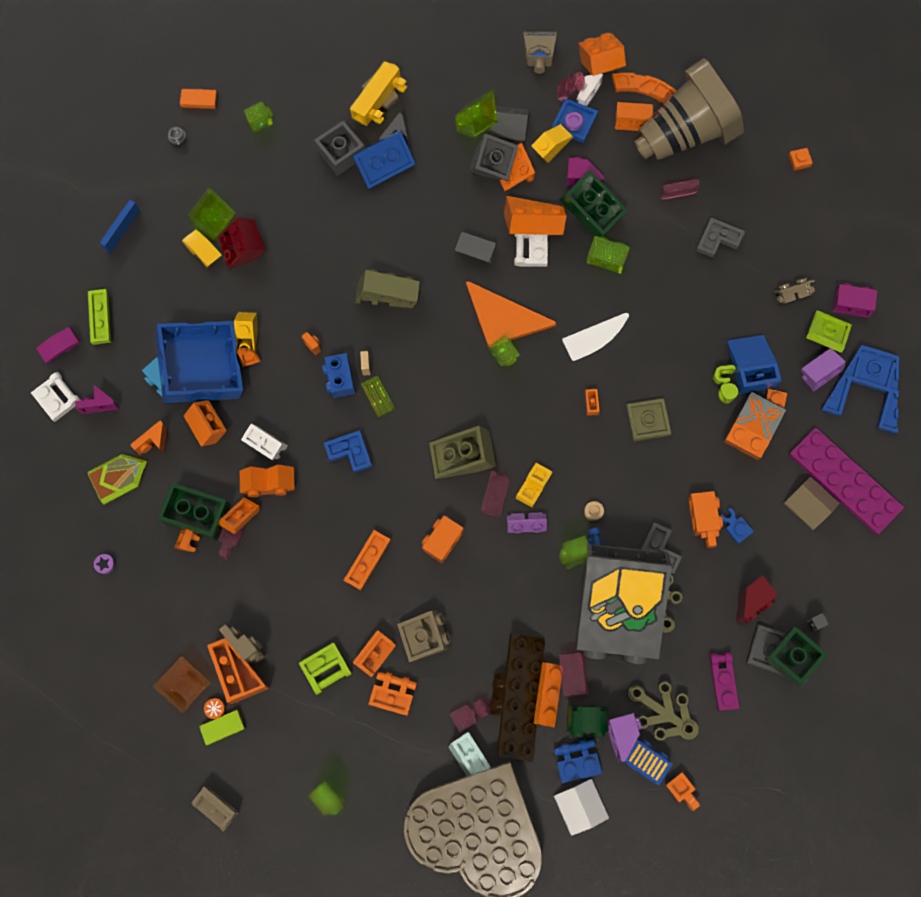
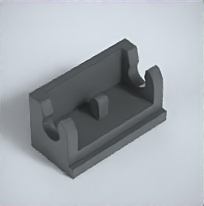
[455,232,497,263]

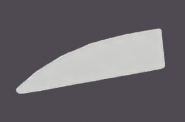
[562,313,629,361]

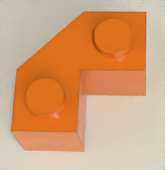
[240,465,294,497]

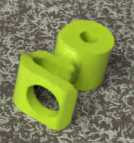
[712,365,738,403]

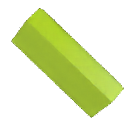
[199,710,245,746]

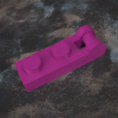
[710,652,739,711]

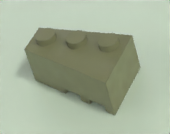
[355,269,420,308]

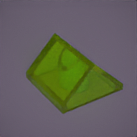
[187,188,236,240]

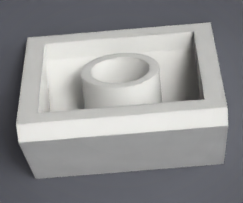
[554,779,609,836]

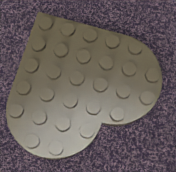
[404,761,542,897]

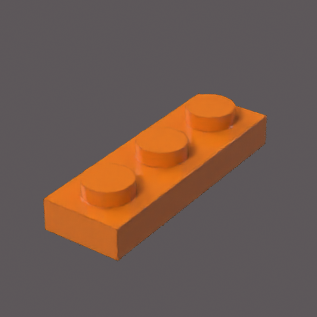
[344,530,391,591]
[534,663,563,727]

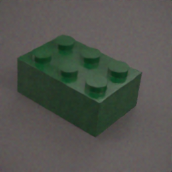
[559,170,628,239]
[158,483,231,541]

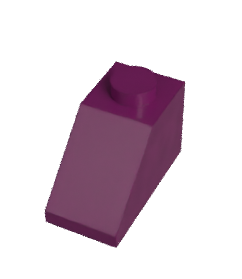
[566,157,604,186]

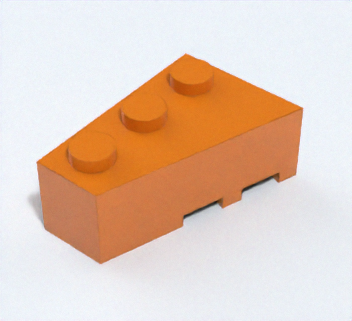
[504,196,566,235]
[207,638,270,704]

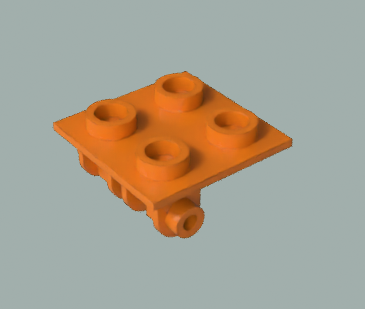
[500,143,535,191]

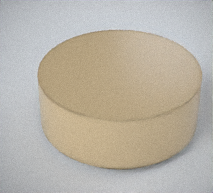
[584,501,604,522]

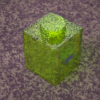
[243,101,273,133]
[488,336,520,367]

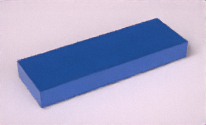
[100,200,140,254]

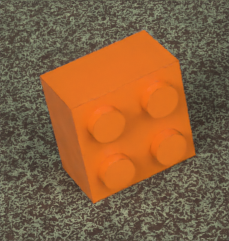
[579,33,626,76]

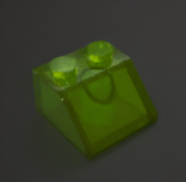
[455,90,497,138]

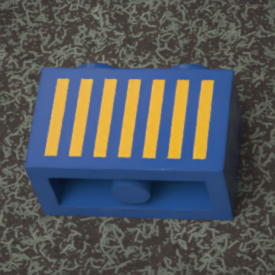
[623,739,672,785]

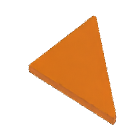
[466,281,556,347]

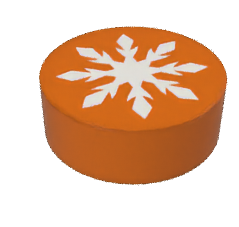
[204,698,226,719]

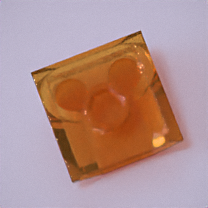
[153,655,211,713]

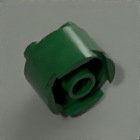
[567,705,609,737]

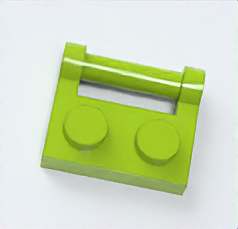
[299,642,352,695]

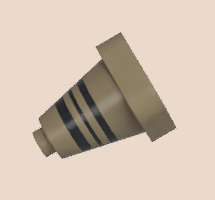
[634,58,744,160]

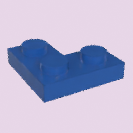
[324,430,372,473]

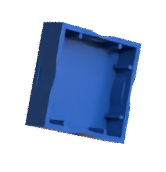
[155,321,243,403]

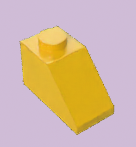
[531,124,573,163]

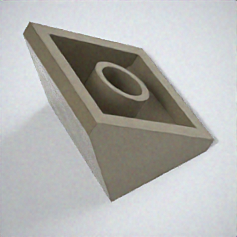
[784,476,840,531]

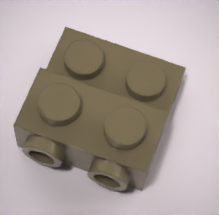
[397,610,451,662]
[219,624,265,665]

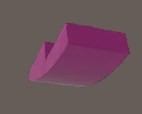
[36,327,80,363]

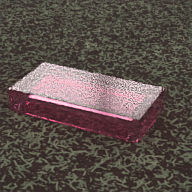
[660,179,700,200]

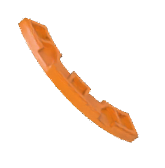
[612,73,677,104]

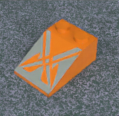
[724,392,786,460]

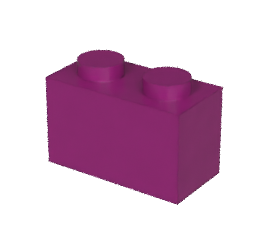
[832,284,877,318]

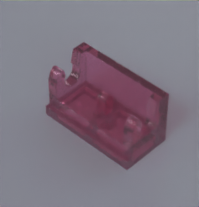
[481,471,510,517]
[559,653,589,697]

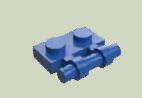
[553,738,602,783]

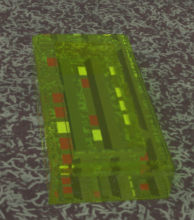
[361,376,395,417]

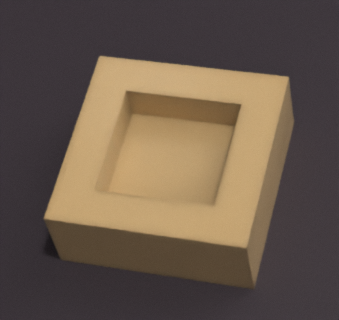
[360,351,371,376]

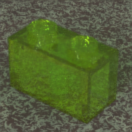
[586,236,630,274]
[559,536,588,569]
[308,781,345,816]

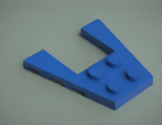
[821,345,899,434]

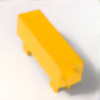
[350,61,407,126]

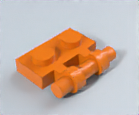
[368,672,417,716]

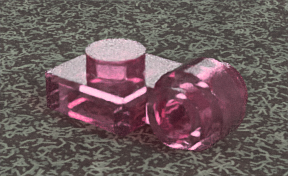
[557,72,585,101]
[450,699,490,733]

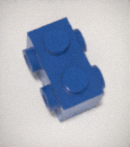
[322,353,355,399]

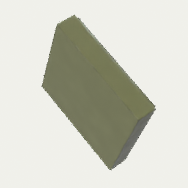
[626,398,671,442]

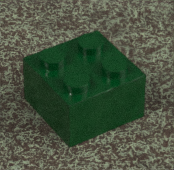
[764,626,828,687]

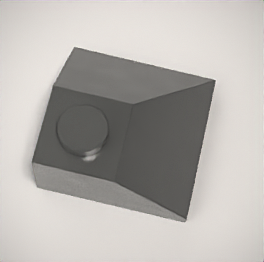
[469,133,518,181]

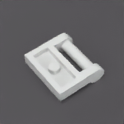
[514,234,548,267]
[31,372,81,422]

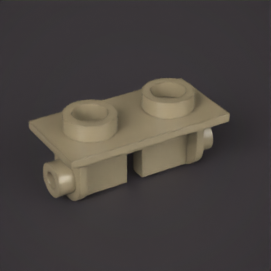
[773,277,815,304]

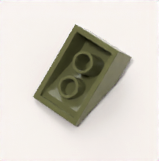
[429,426,496,479]

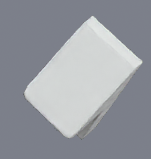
[575,74,603,106]

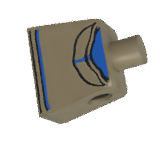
[523,32,557,74]

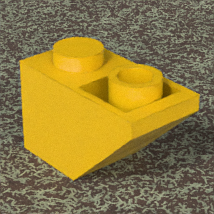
[234,312,258,355]

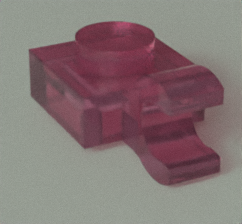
[218,528,244,560]

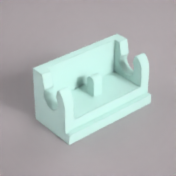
[448,732,491,776]

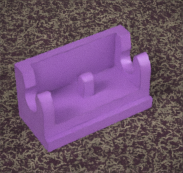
[801,348,845,392]

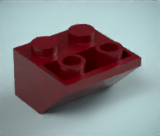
[218,217,265,268]
[736,576,778,624]

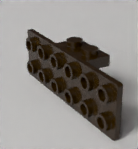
[490,633,545,762]

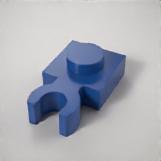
[720,508,754,545]

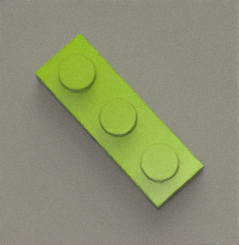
[88,289,111,345]

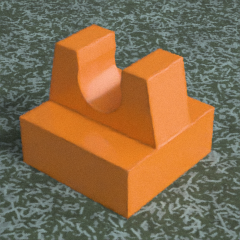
[174,529,200,552]

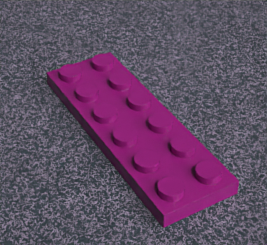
[789,427,905,536]

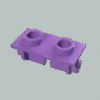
[507,512,547,533]

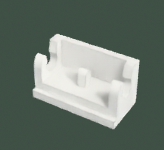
[241,424,288,460]

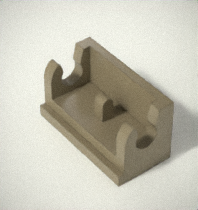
[192,786,239,832]

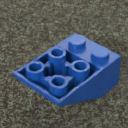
[727,335,782,394]

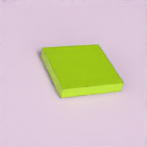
[806,310,852,353]

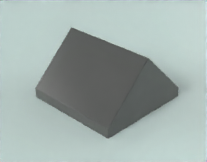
[490,105,529,142]

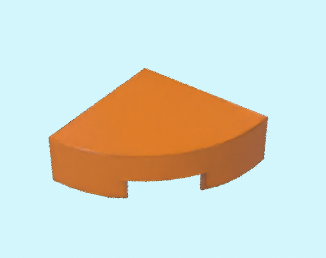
[236,348,261,367]

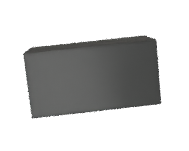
[805,613,829,633]

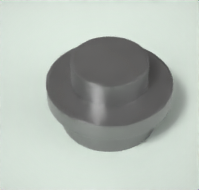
[168,127,186,145]

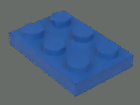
[352,131,415,189]

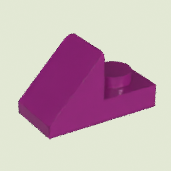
[75,385,119,414]

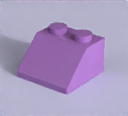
[608,713,641,762]

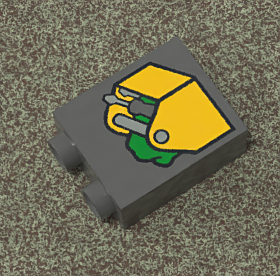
[576,544,672,664]

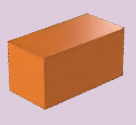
[584,389,600,416]

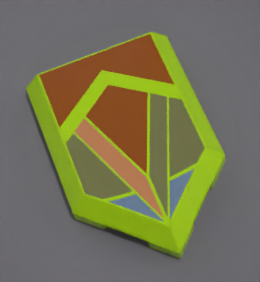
[87,454,148,505]

